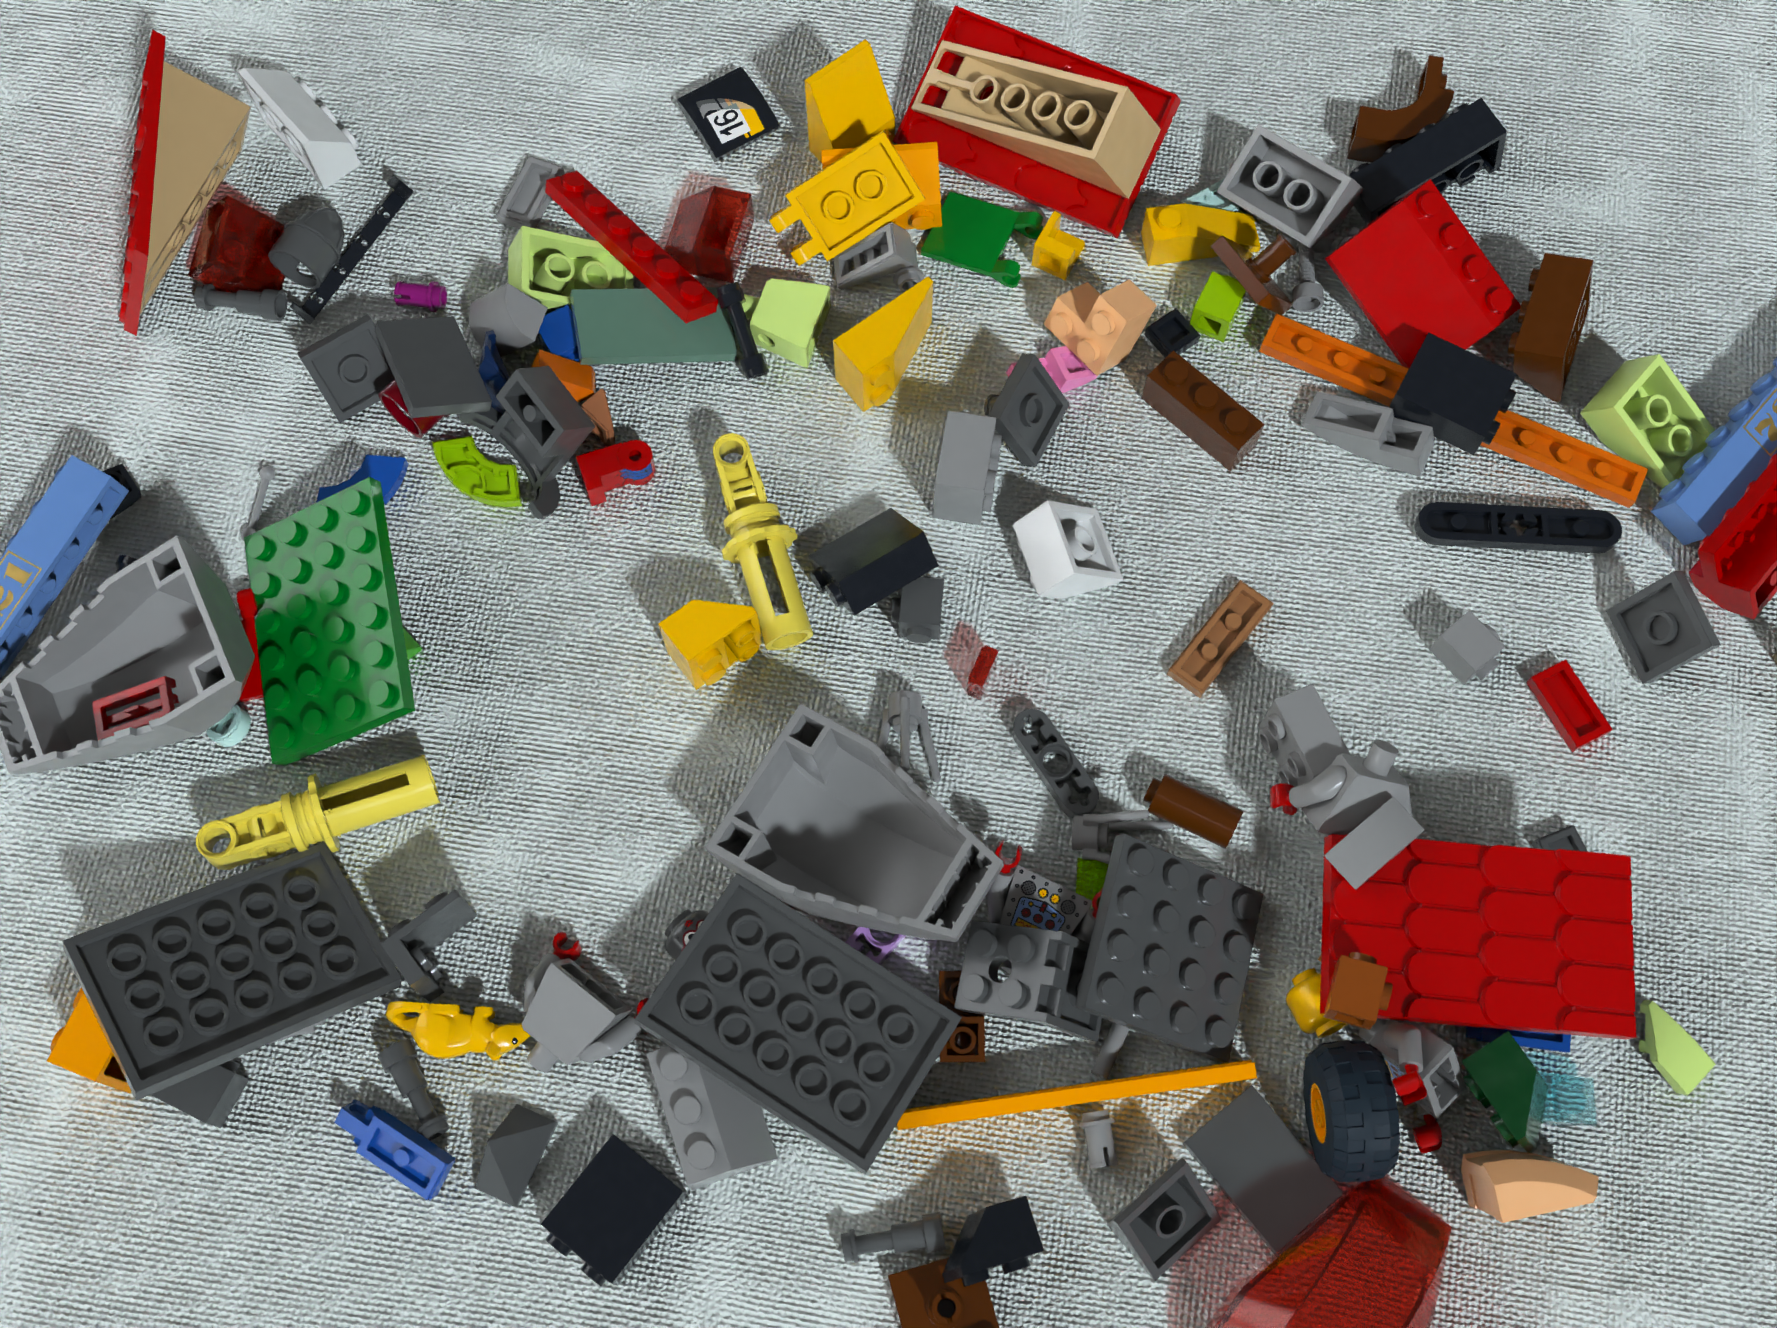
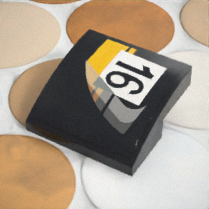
[676,67,780,163]

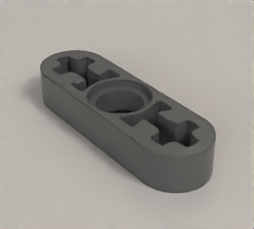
[1012,709,1099,818]

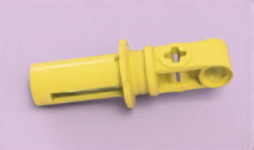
[713,433,813,650]
[196,754,440,870]

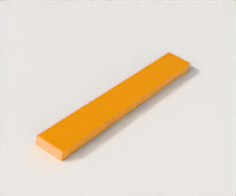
[896,1060,1257,1130]

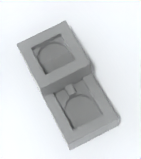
[1324,797,1425,890]

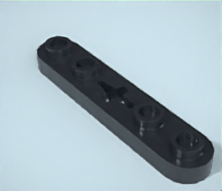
[1414,502,1622,554]

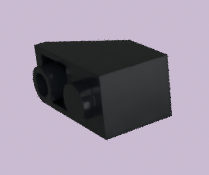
[942,1196,1044,1287]

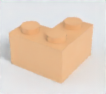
[1044,279,1157,376]

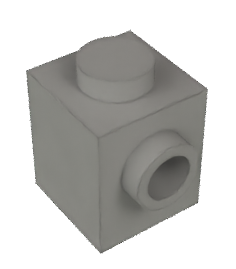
[1429,610,1505,685]

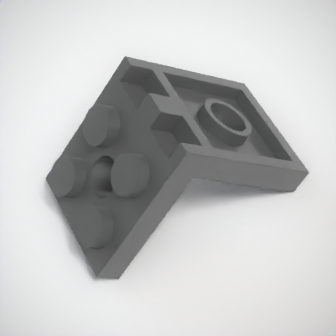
[954,921,1102,1042]

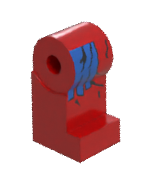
[576,440,655,506]

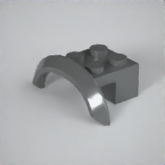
[456,366,595,519]

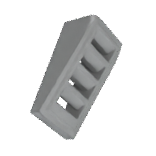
[833,222,914,290]

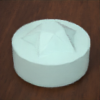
[207,704,251,747]

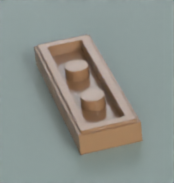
[1167,580,1274,698]

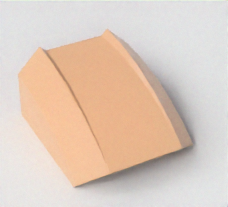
[1461,1150,1599,1223]

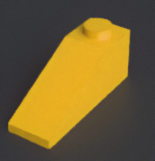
[1141,203,1261,266]

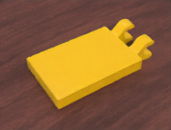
[769,130,925,266]

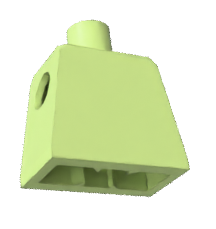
[742,278,831,368]

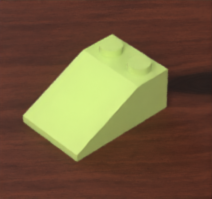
[508,226,634,315]
[1580,354,1715,489]

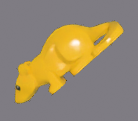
[385,1001,530,1061]

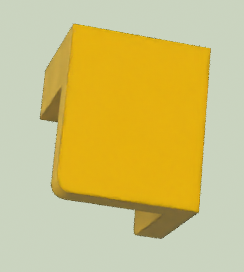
[1031,211,1085,281]

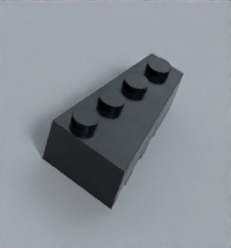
[1349,98,1507,224]

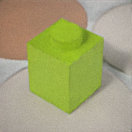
[1190,271,1247,343]

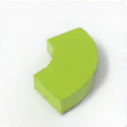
[432,436,522,507]

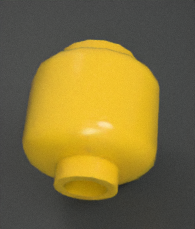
[1286,968,1348,1038]

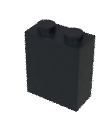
[1389,332,1517,455]
[808,508,939,616]
[541,1134,688,1287]

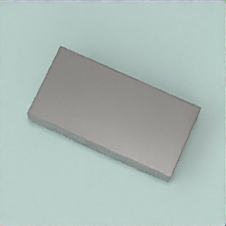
[496,155,565,229]

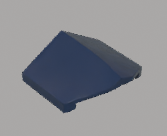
[478,330,510,414]

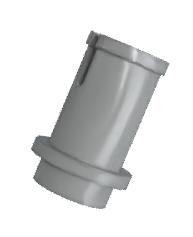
[893,242,924,292]
[1079,1110,1119,1169]

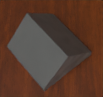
[1106,1158,1222,1281]

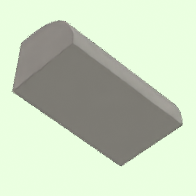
[469,283,548,357]

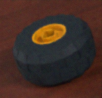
[1303,1040,1400,1182]

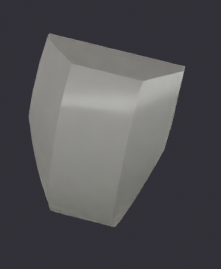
[0,535,255,775]
[705,703,1004,942]

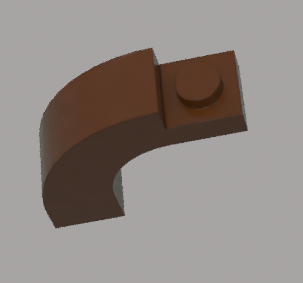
[1347,55,1454,163]

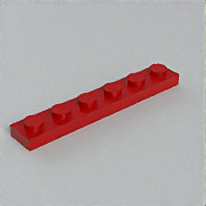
[545,171,719,323]

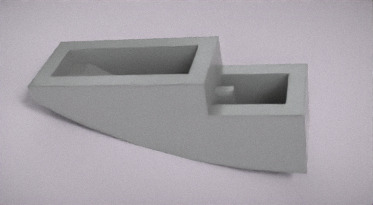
[1302,391,1434,477]

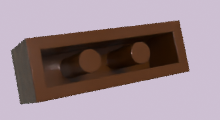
[1141,350,1265,472]

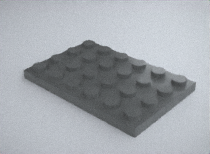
[62,842,402,1101]
[635,873,962,1175]

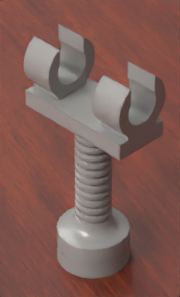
[1276,229,1334,312]

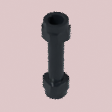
[717,282,769,380]

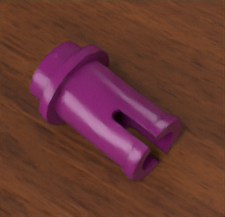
[394,281,447,312]

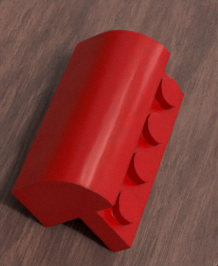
[1689,453,1777,620]

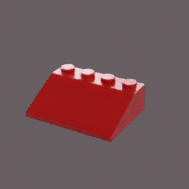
[1325,179,1521,369]

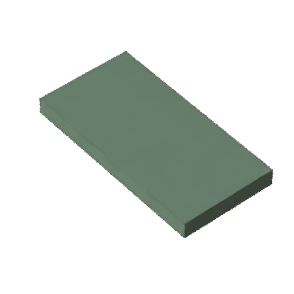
[570,287,737,365]

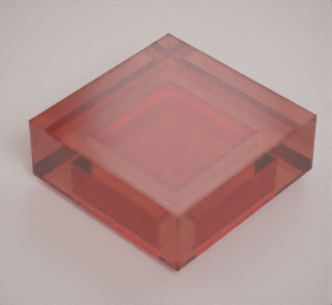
[967,645,999,700]

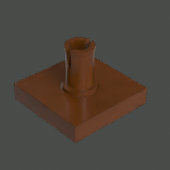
[1211,234,1297,315]
[888,1257,999,1328]

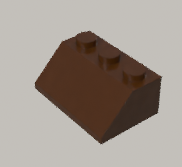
[1508,253,1594,402]

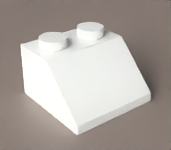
[1013,500,1124,599]

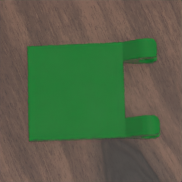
[921,191,1043,288]

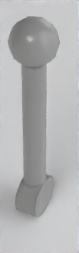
[241,466,275,542]

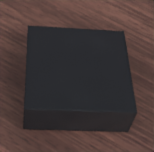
[1144,308,1201,358]

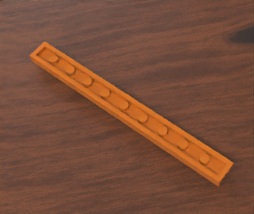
[1259,313,1648,508]

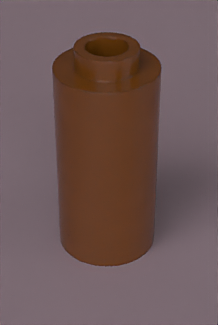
[1143,774,1244,849]

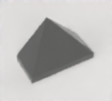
[475,1104,558,1208]

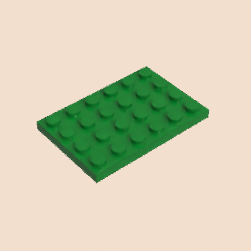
[244,477,416,766]

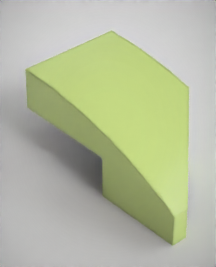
[1639,1000,1716,1096]

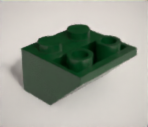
[1462,1031,1548,1153]

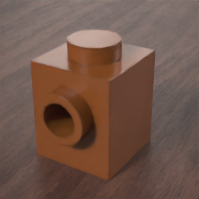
[1324,952,1393,1030]

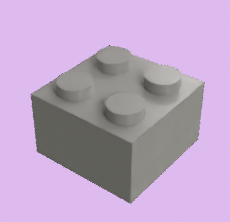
[933,410,1002,525]

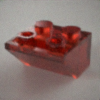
[664,186,754,283]
[188,195,285,293]

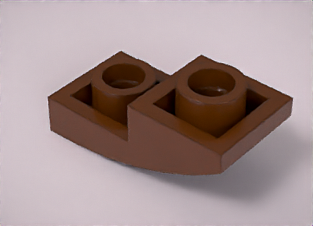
[938,970,985,1062]

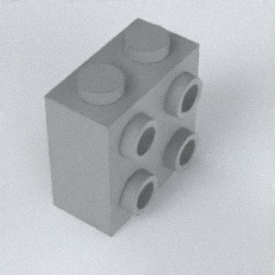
[1258,684,1351,787]

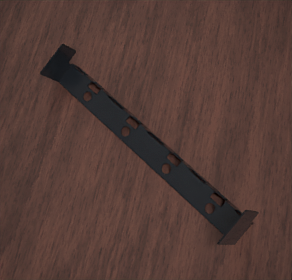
[290,175,414,324]

